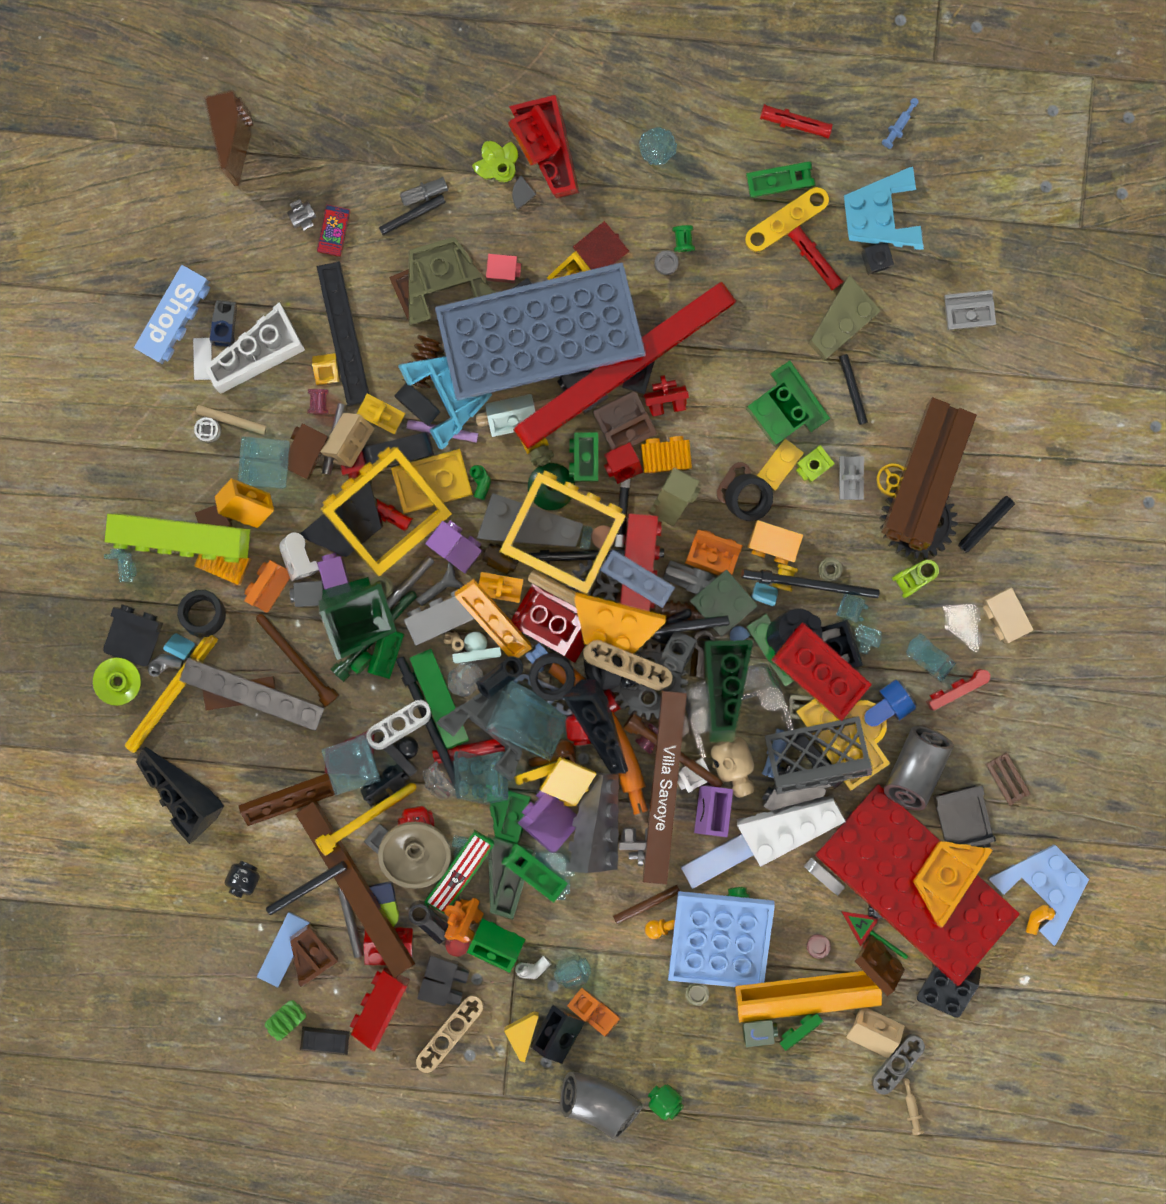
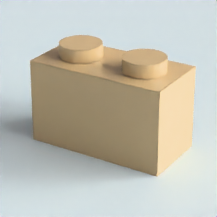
[982,587,1033,643]

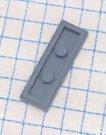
[601,550,675,608]

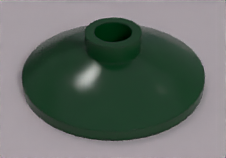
[528,463,575,511]

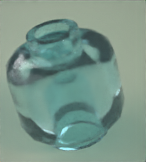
[554,954,591,989]

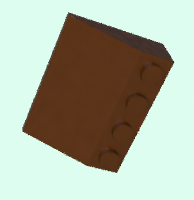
[204,91,254,186]

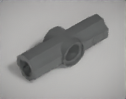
[663,560,716,595]

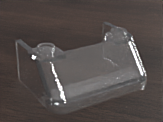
[684,663,794,758]

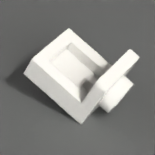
[678,757,710,793]

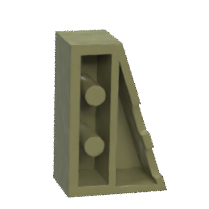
[648,468,701,527]

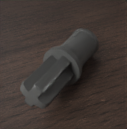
[400,177,448,206]

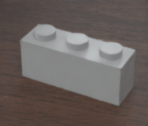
[404,590,474,646]

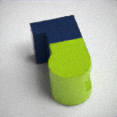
[369,881,399,927]

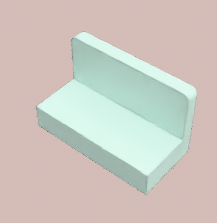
[485,394,535,437]

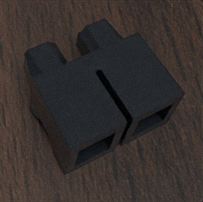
[417,952,470,1006]

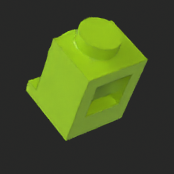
[796,445,835,482]

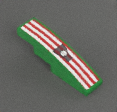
[424,829,495,914]

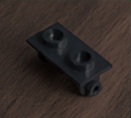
[360,764,410,807]

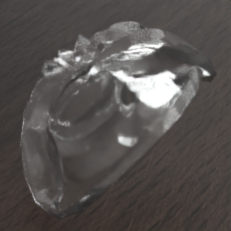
[422,761,464,800]

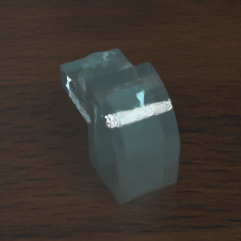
[906,633,956,682]
[536,850,574,900]

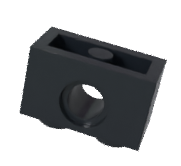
[530,1005,585,1064]

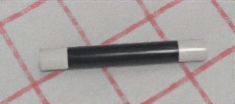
[614,478,631,547]

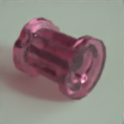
[307,389,329,415]
[635,723,658,755]

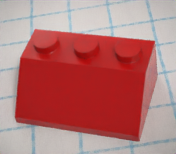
[350,967,410,1052]

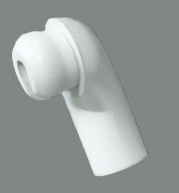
[515,956,551,979]

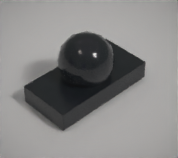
[378,736,419,776]

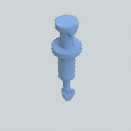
[882,98,918,149]

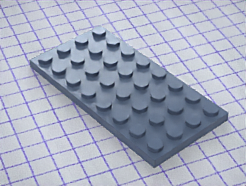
[435,262,645,401]

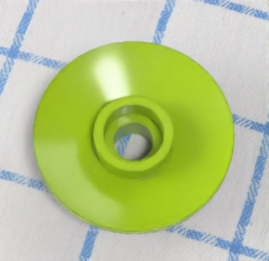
[93,658,141,706]

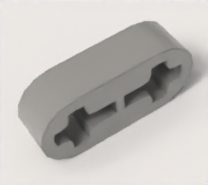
[803,858,845,896]

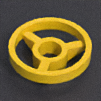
[877,464,904,497]

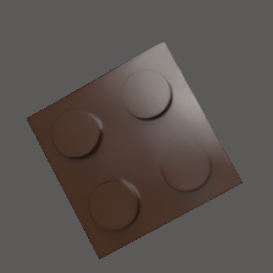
[854,935,905,997]

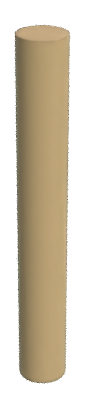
[195,405,267,435]

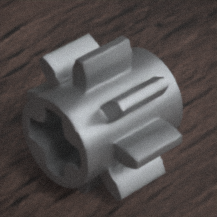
[287,199,316,230]

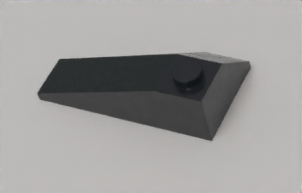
[563,679,628,774]
[136,747,224,844]

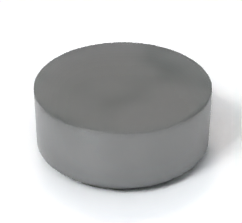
[654,251,678,275]

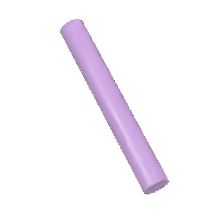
[406,419,479,443]

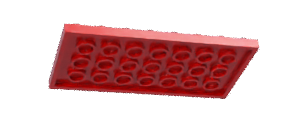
[815,784,1020,986]

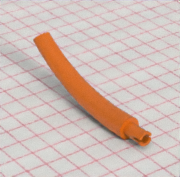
[548,663,648,815]

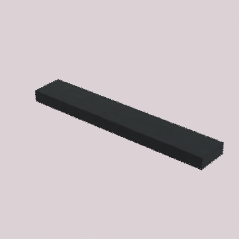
[316,261,369,407]

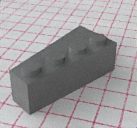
[477,493,583,547]

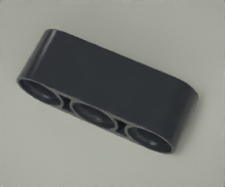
[362,432,434,469]

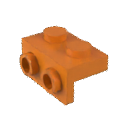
[685,530,743,576]
[244,560,290,613]

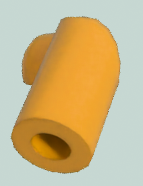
[1025,905,1055,935]

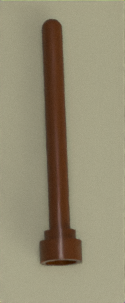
[256,614,340,708]
[623,713,723,788]

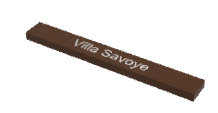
[642,690,687,885]

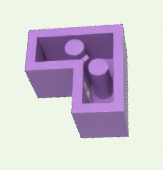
[425,520,483,574]

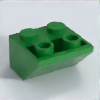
[746,378,814,446]

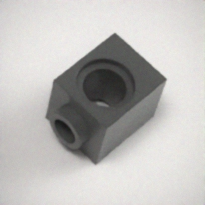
[290,581,324,607]
[660,632,697,674]

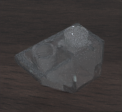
[943,604,982,652]

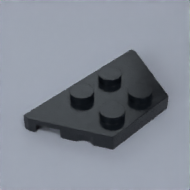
[300,480,383,557]

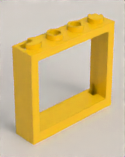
[320,447,452,576]
[500,471,626,594]

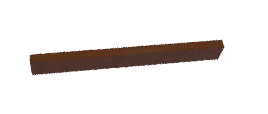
[296,800,415,978]

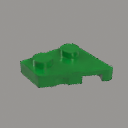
[486,784,532,843]

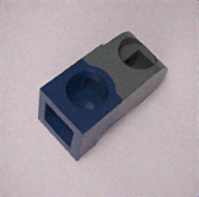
[209,300,237,347]

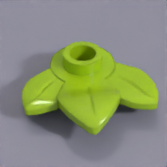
[472,141,518,182]

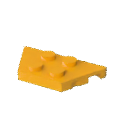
[574,592,666,654]
[913,841,993,927]

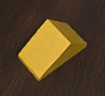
[547,251,590,280]
[504,1011,539,1062]

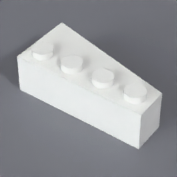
[204,302,305,394]
[737,795,845,867]

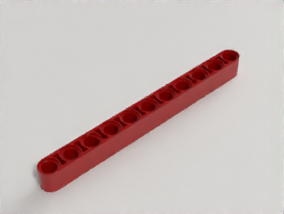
[513,282,737,449]

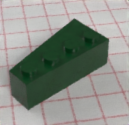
[704,640,754,742]

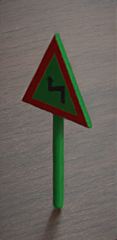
[841,911,908,959]

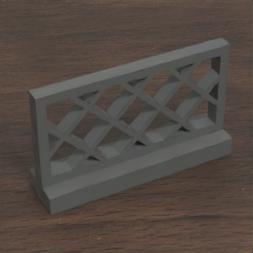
[765,716,872,794]

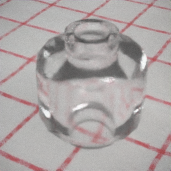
[447,662,483,697]

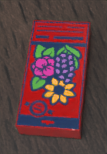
[317,204,350,257]

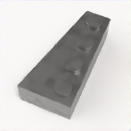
[565,772,619,873]

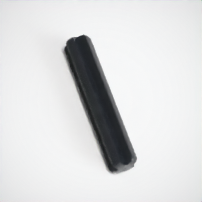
[958,496,1015,553]

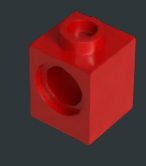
[604,442,643,484]

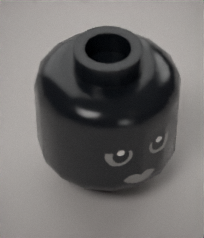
[224,861,260,898]

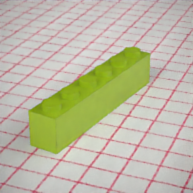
[105,514,250,563]

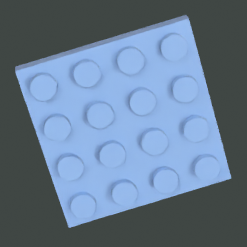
[668,891,775,987]

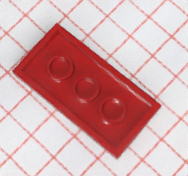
[771,623,872,721]

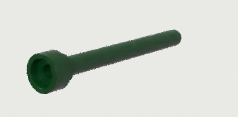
[330,591,417,682]

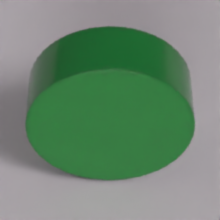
[351,651,372,675]

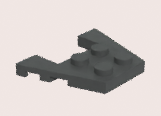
[437,687,535,781]

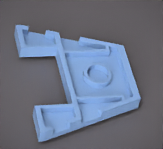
[987,845,1089,945]

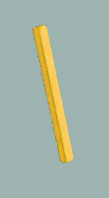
[125,635,218,753]

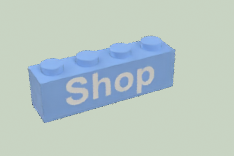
[134,265,210,364]

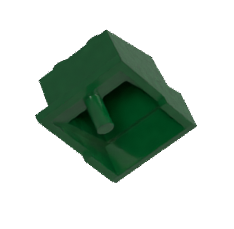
[319,577,397,660]

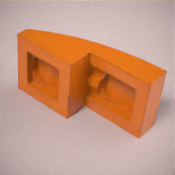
[567,988,621,1037]

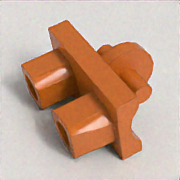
[444,898,484,943]

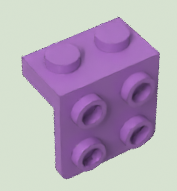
[518,790,577,853]

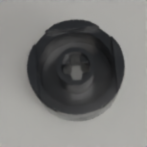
[767,608,822,655]

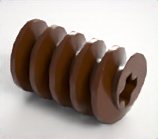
[401,335,445,388]

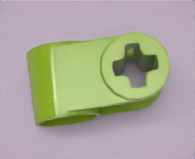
[891,560,939,598]

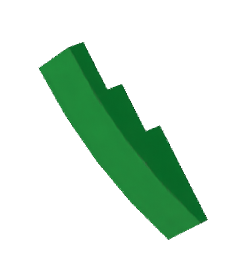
[409,649,469,750]

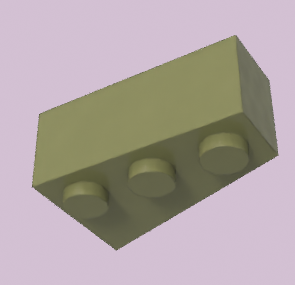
[808,275,881,361]

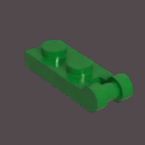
[746,162,816,198]
[501,843,568,903]

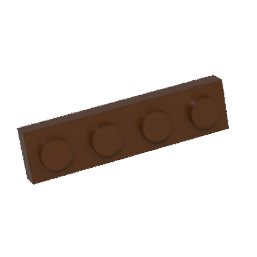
[238,773,337,826]

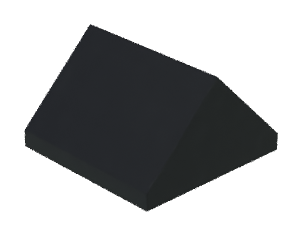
[821,619,863,668]

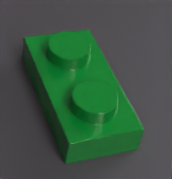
[780,1014,824,1051]

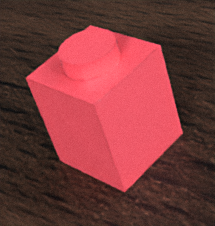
[486,254,521,283]

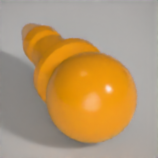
[645,919,675,939]

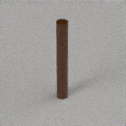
[613,885,680,924]

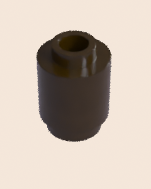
[482,543,519,575]

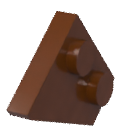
[290,924,338,987]

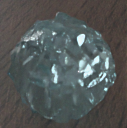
[639,127,677,165]

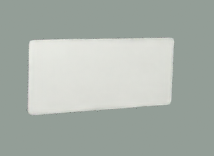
[193,338,212,380]

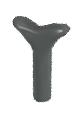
[416,562,464,606]

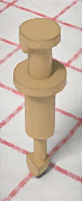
[902,1078,924,1135]

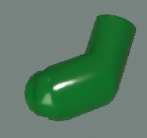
[469,465,491,501]

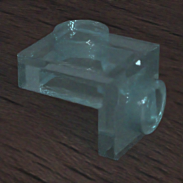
[104,549,136,582]

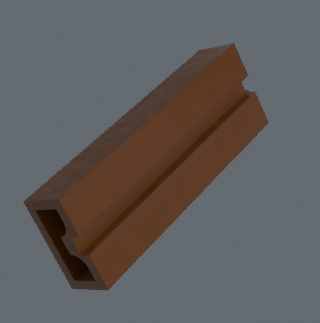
[881,397,977,550]

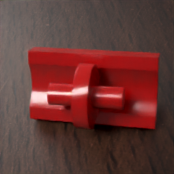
[643,375,689,416]

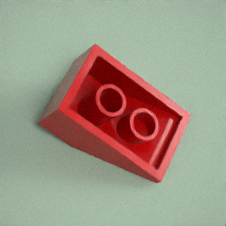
[511,583,586,663]

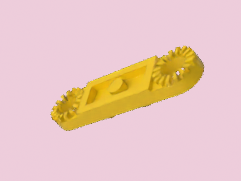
[745,187,829,252]

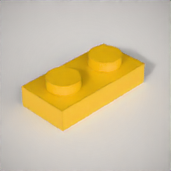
[757,439,804,491]

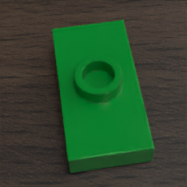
[367,632,404,679]

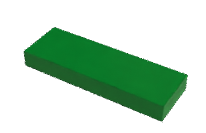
[770,360,830,433]

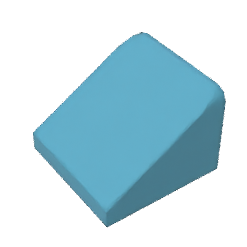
[751,582,778,606]
[163,634,195,660]

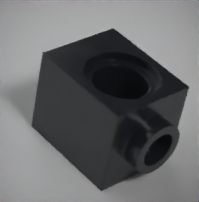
[861,243,894,275]

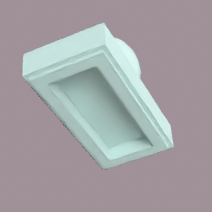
[452,632,502,663]

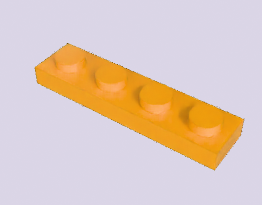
[455,579,532,658]

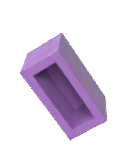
[694,786,733,837]

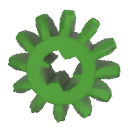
[265,1000,306,1041]

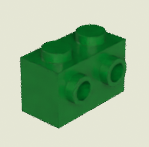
[569,433,598,482]
[467,918,526,973]

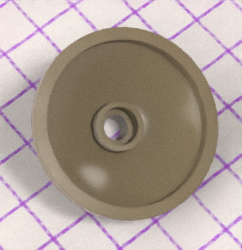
[378,822,451,889]

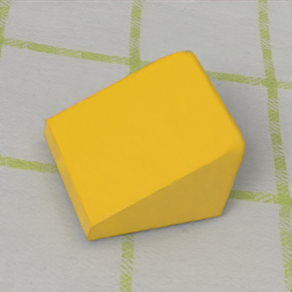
[312,353,340,385]

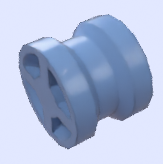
[525,643,548,673]

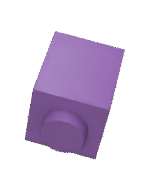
[317,553,350,589]

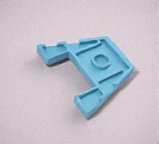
[844,167,924,250]
[398,356,492,449]

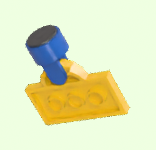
[796,680,917,791]

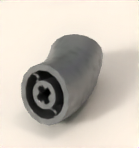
[884,726,953,811]
[560,1072,643,1140]

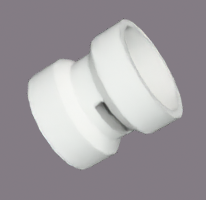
[194,417,221,443]

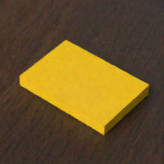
[391,449,473,514]

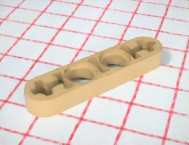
[583,640,672,690]
[416,994,483,1073]

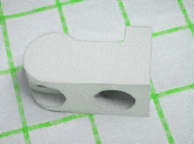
[279,532,319,581]

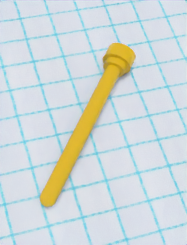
[315,783,417,856]

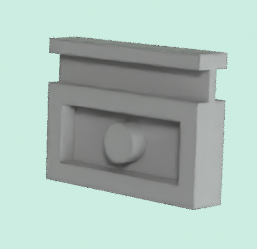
[944,290,996,330]

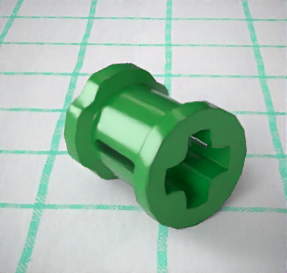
[672,225,695,253]

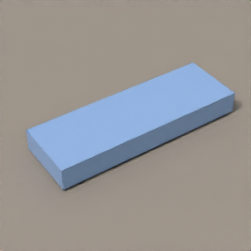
[681,834,753,889]
[257,912,310,987]

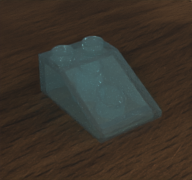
[486,681,567,761]

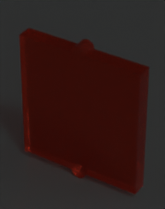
[572,221,629,270]

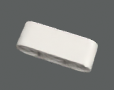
[367,700,431,750]

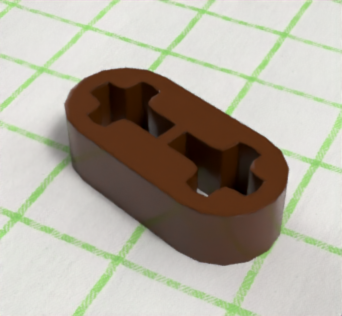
[716,462,751,504]

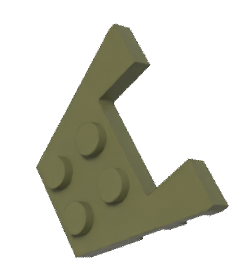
[408,237,496,326]

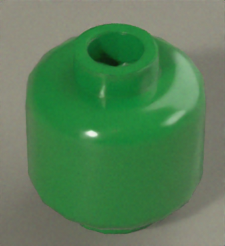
[648,1084,684,1120]

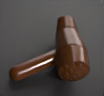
[528,738,576,767]

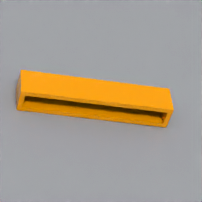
[735,971,882,1023]

